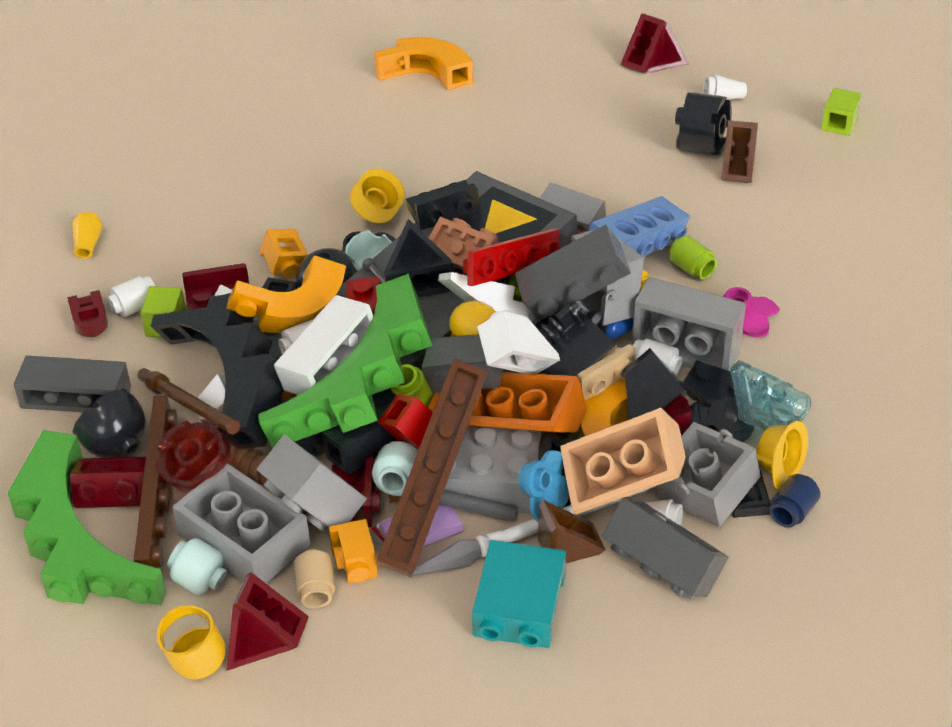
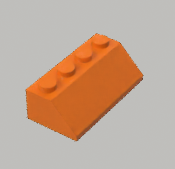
[428,372,587,433]

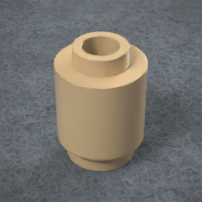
[294,549,335,609]

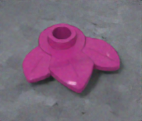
[723,287,780,337]

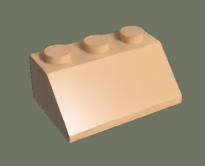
[560,408,686,515]

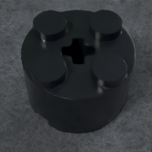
[675,92,732,155]

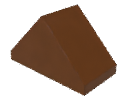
[721,120,758,183]
[538,500,606,563]

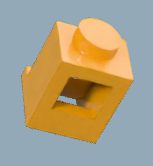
[259,229,308,278]
[329,519,377,583]

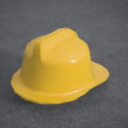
[349,168,405,224]
[755,420,808,491]

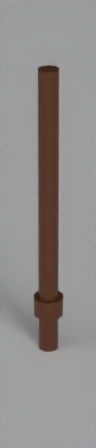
[137,368,240,434]

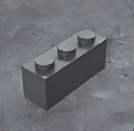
[515,224,631,321]
[13,355,131,413]
[602,497,729,599]

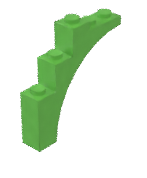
[258,274,433,449]
[7,430,166,605]

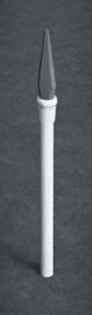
[413,486,656,575]

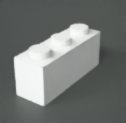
[274,295,373,395]

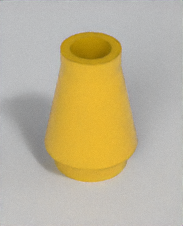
[72,212,103,259]

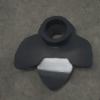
[690,397,755,442]

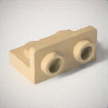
[578,344,636,400]

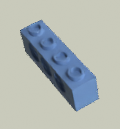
[588,196,690,257]

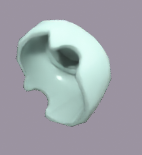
[345,230,392,271]

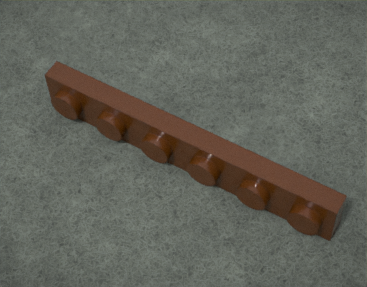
[375,359,488,577]
[134,395,178,568]

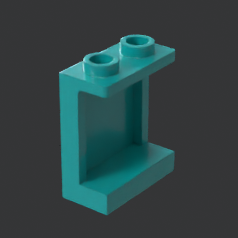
[472,540,566,648]

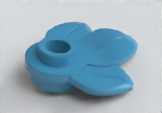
[519,450,570,522]

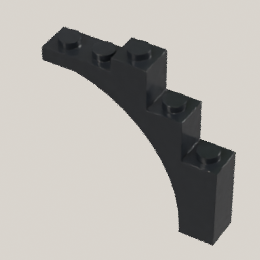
[150,293,284,449]

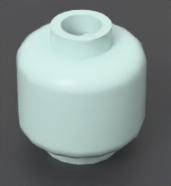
[372,441,418,496]
[167,538,227,595]

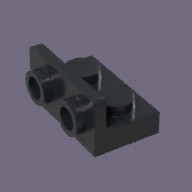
[406,180,480,230]

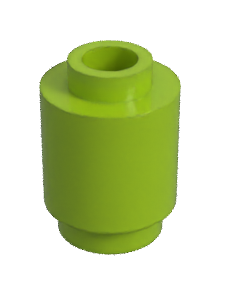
[669,235,717,280]
[391,364,435,407]

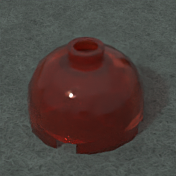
[156,419,232,493]

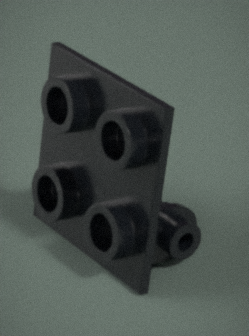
[539,300,616,376]

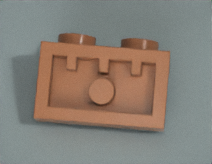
[429,217,499,270]

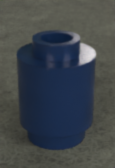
[769,474,821,528]

